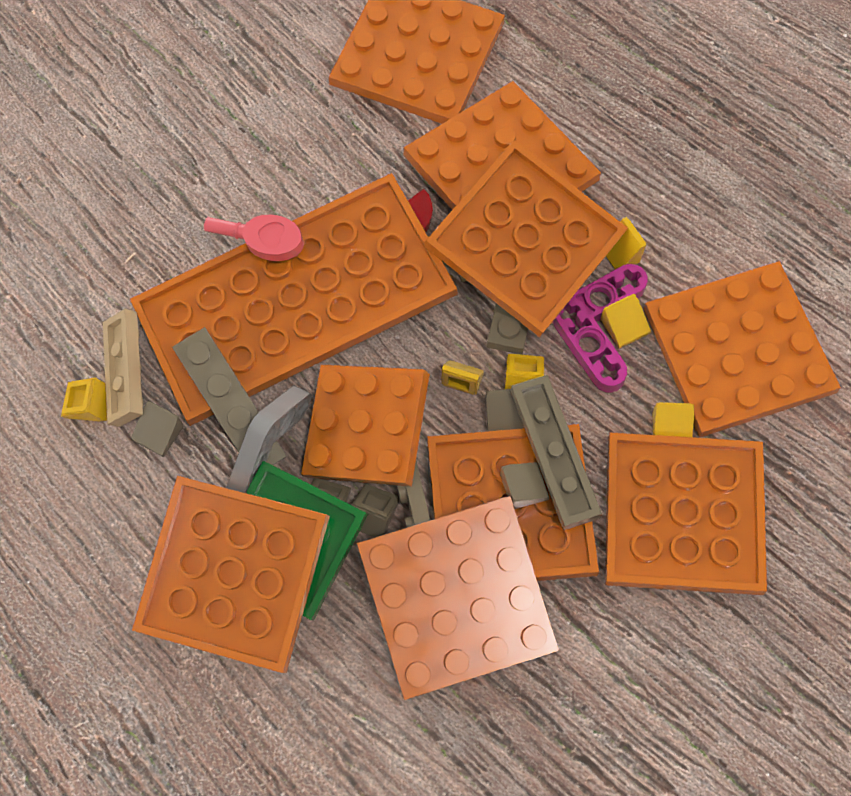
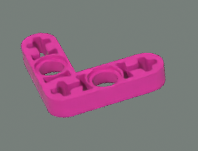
[553,264,648,393]

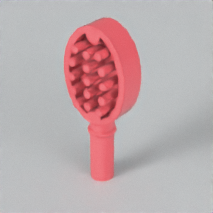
[204,214,304,261]

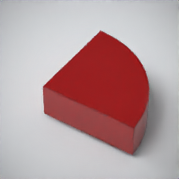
[408,188,433,232]

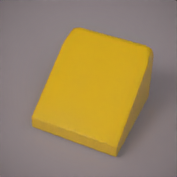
[606,217,646,270]
[600,294,651,349]
[505,353,544,390]
[441,360,484,395]
[61,378,107,422]
[652,402,694,437]

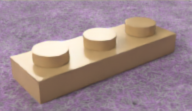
[103,309,143,427]

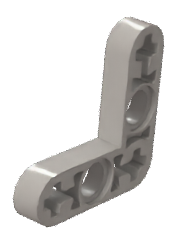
[226,385,312,493]

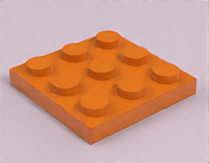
[301,365,430,487]

